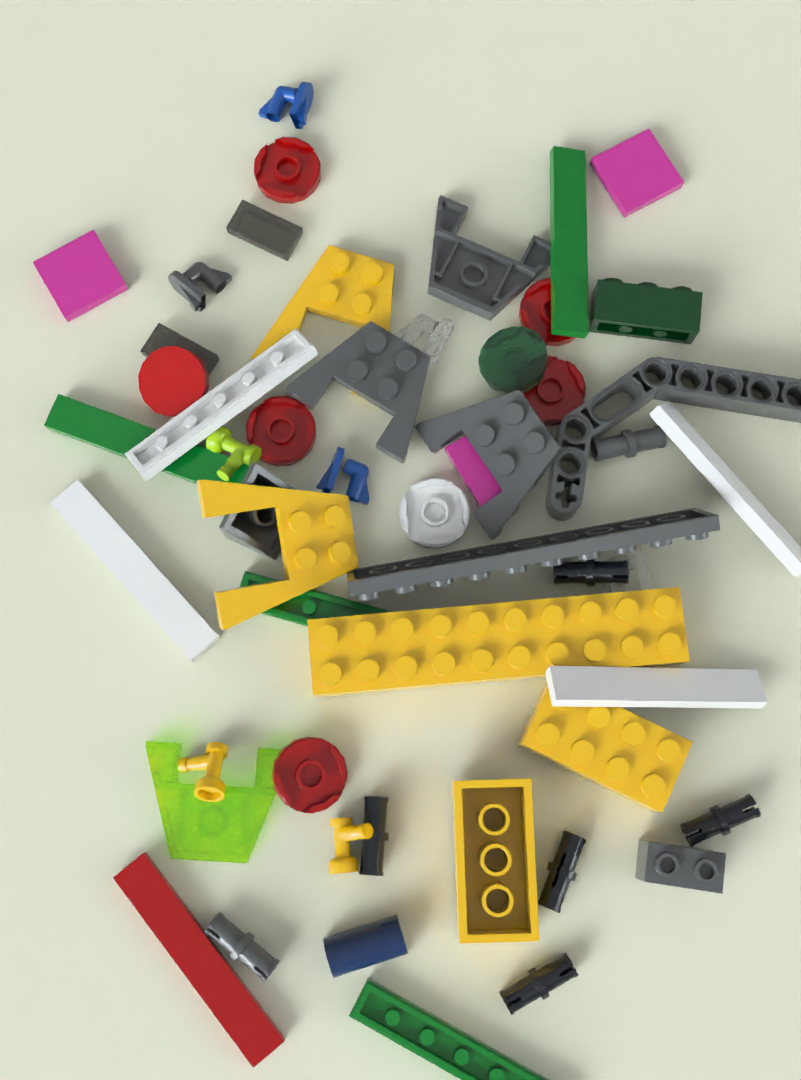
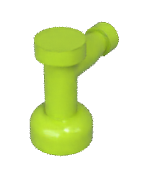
[206,425,262,481]

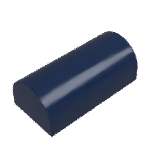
[323,914,408,978]

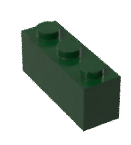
[589,278,703,344]

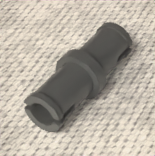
[591,426,666,462]
[204,912,280,982]

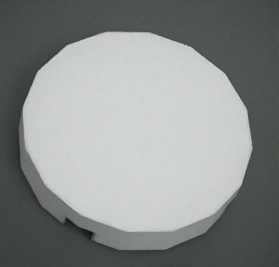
[399,477,470,549]

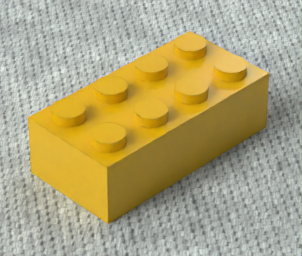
[517,681,693,813]
[452,779,540,944]

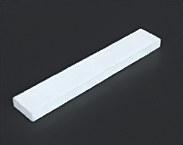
[125,328,318,482]
[650,401,801,577]
[50,479,220,662]
[545,666,767,708]

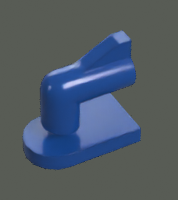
[258,82,314,129]
[316,447,370,505]

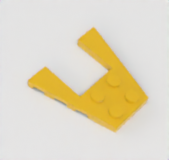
[251,245,394,396]
[197,480,359,630]

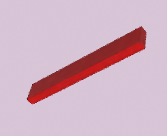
[113,852,286,1068]

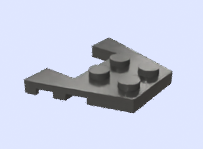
[427,195,551,321]
[285,321,431,464]
[414,390,562,540]

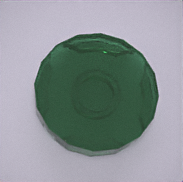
[478,326,549,394]

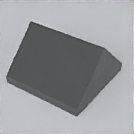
[219,462,296,560]

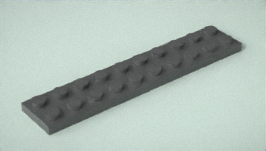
[346,508,720,600]

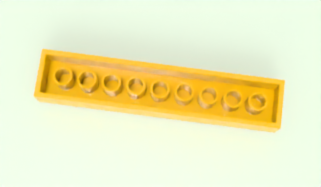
[307,587,690,698]

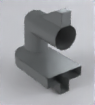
[168,262,232,312]

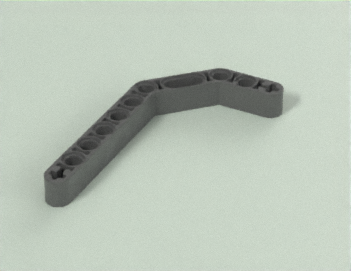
[545,357,801,521]

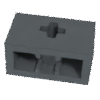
[635,839,726,894]

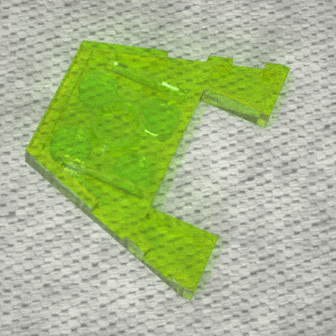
[145,741,281,863]

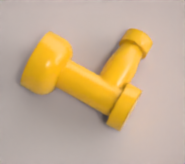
[178,742,229,802]
[328,817,373,874]

